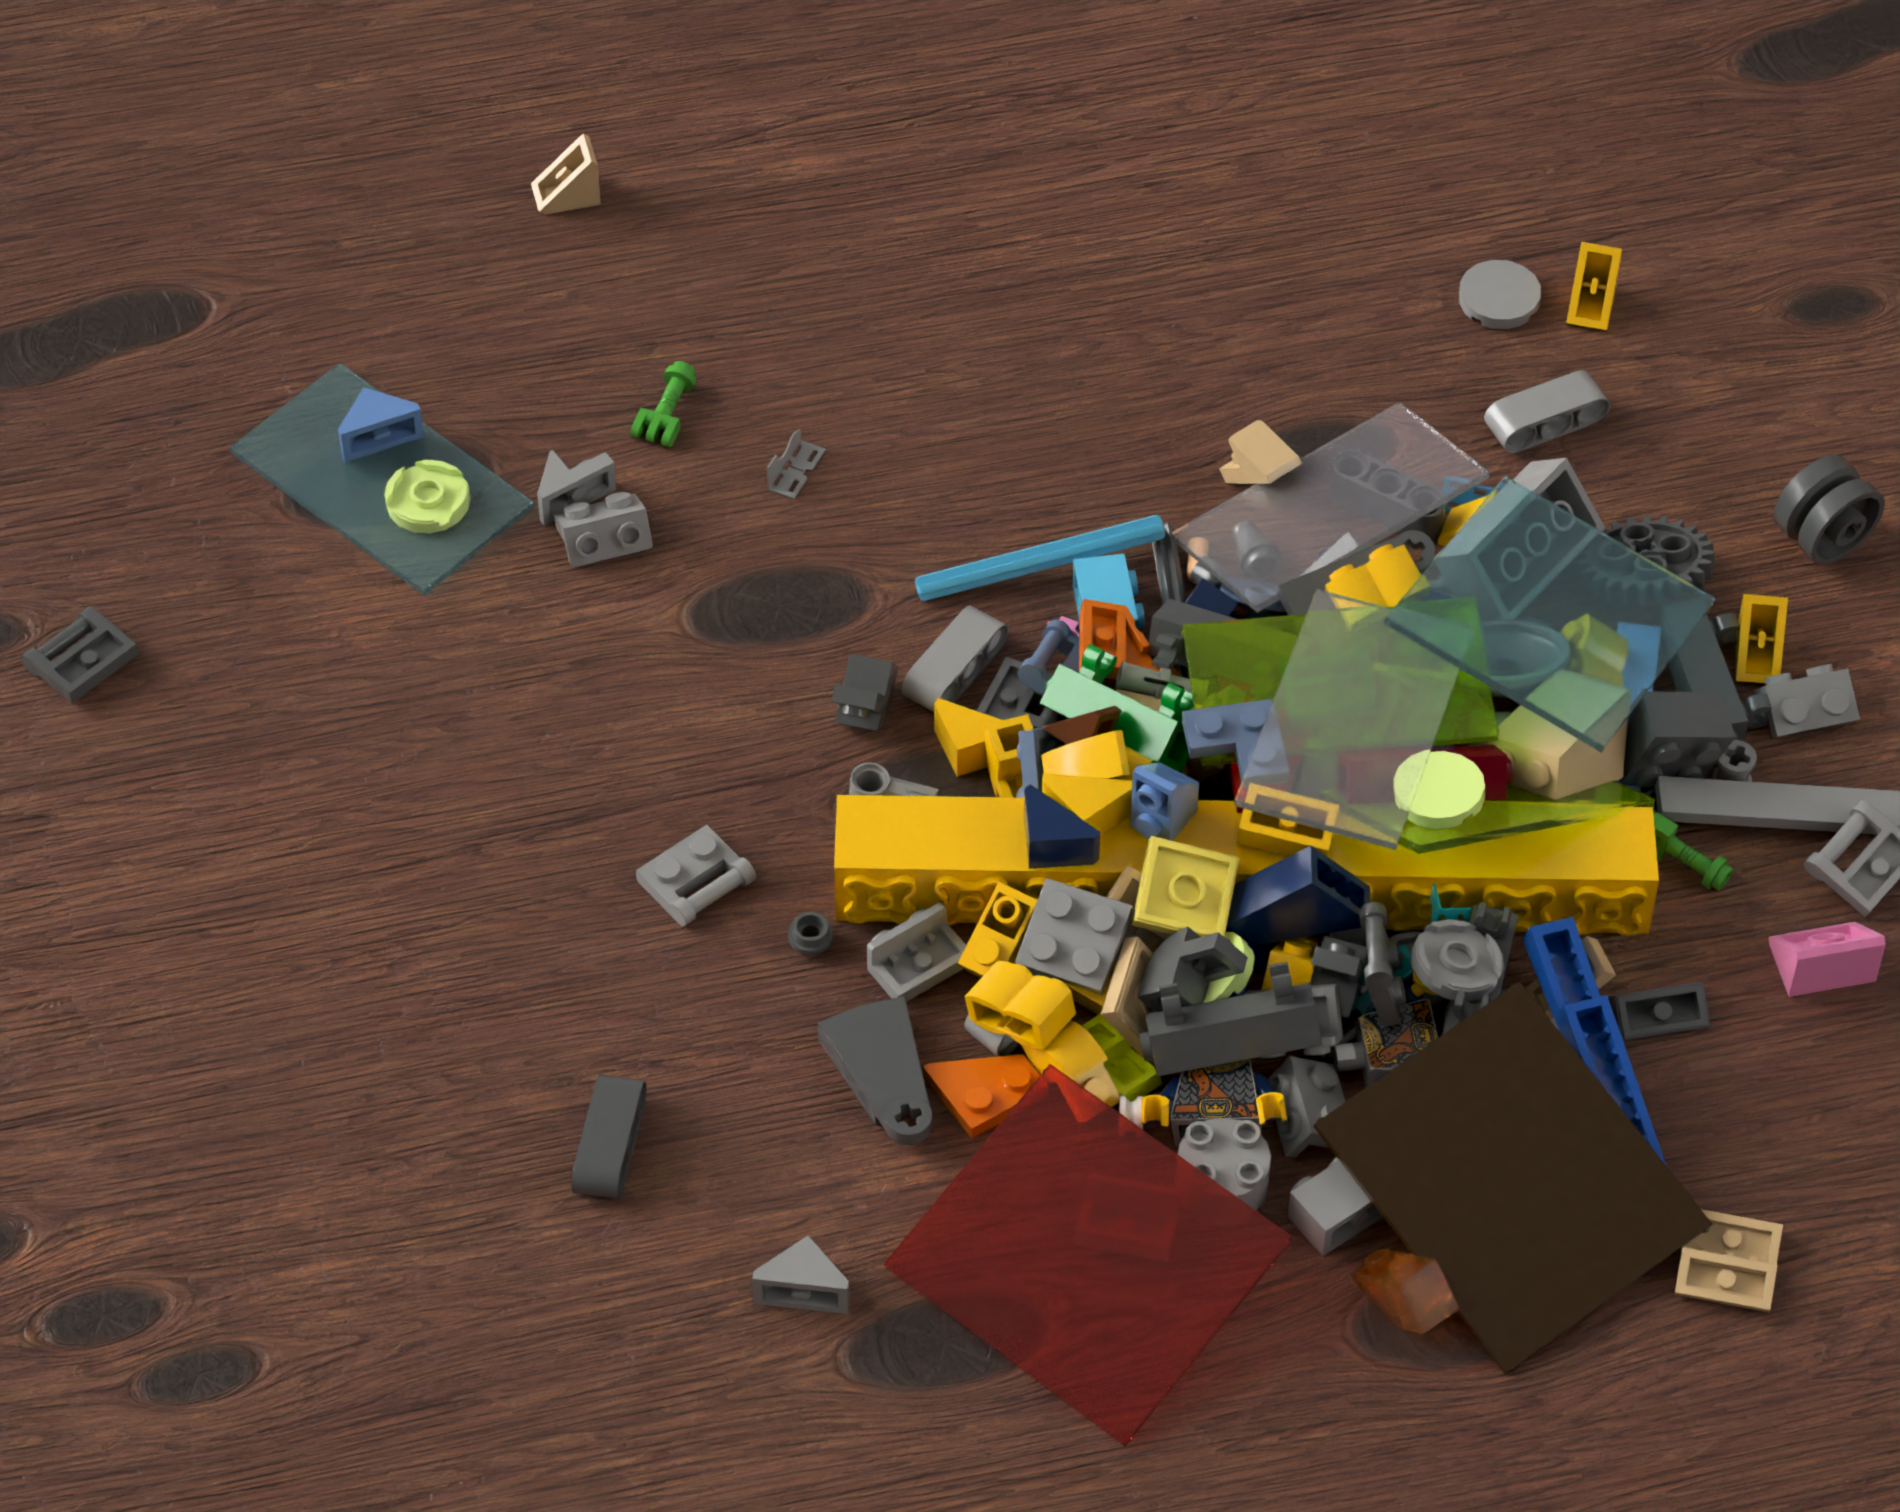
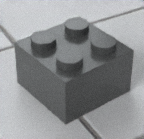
[1619,692,1735,788]

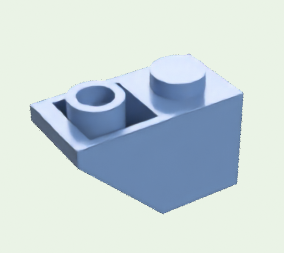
[1130,763,1199,841]

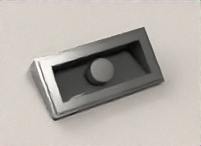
[1608,981,1711,1040]

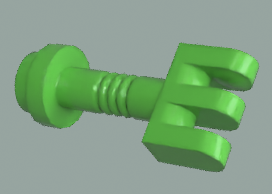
[630,361,697,448]
[1653,812,1734,891]

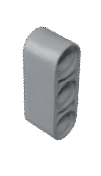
[1484,370,1611,453]
[901,605,1009,712]

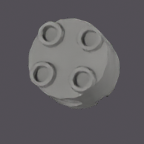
[1175,1118,1271,1228]

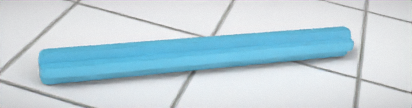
[915,515,1165,601]

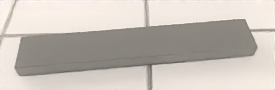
[1655,776,1900,834]

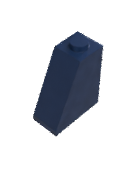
[1227,845,1370,946]

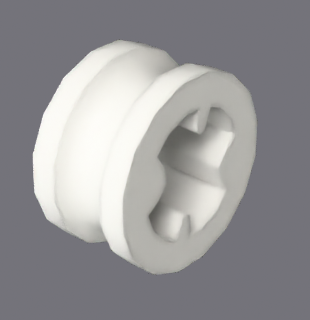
[1119,1096,1143,1138]

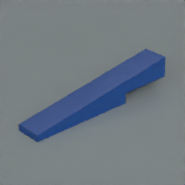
[1522,917,1666,1165]

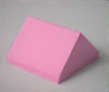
[1768,922,1886,997]

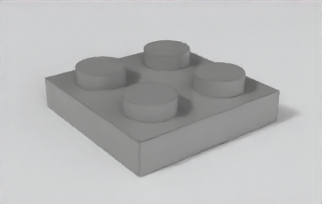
[1015,878,1134,995]

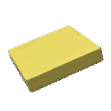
[1131,836,1240,937]

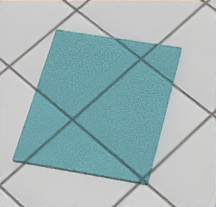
[1384,476,1716,753]

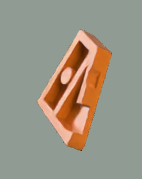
[1079,599,1161,684]
[923,1054,1049,1139]

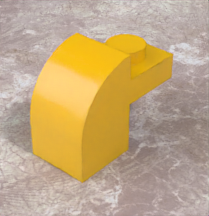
[984,714,1033,798]
[1021,1020,1120,1124]

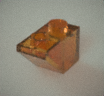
[1351,1249,1460,1334]

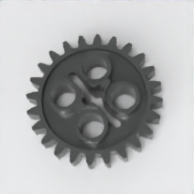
[1574,515,1715,611]

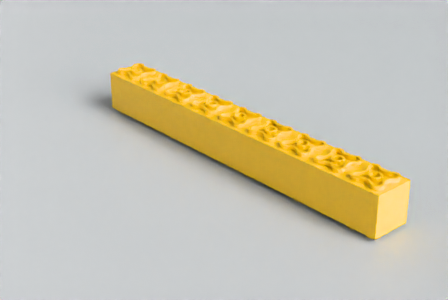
[834,795,1659,936]

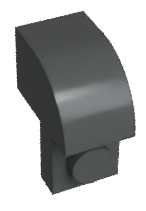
[831,654,899,731]
[1137,927,1248,1012]
[1310,936,1368,1024]

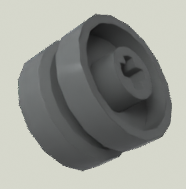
[1773,454,1885,565]

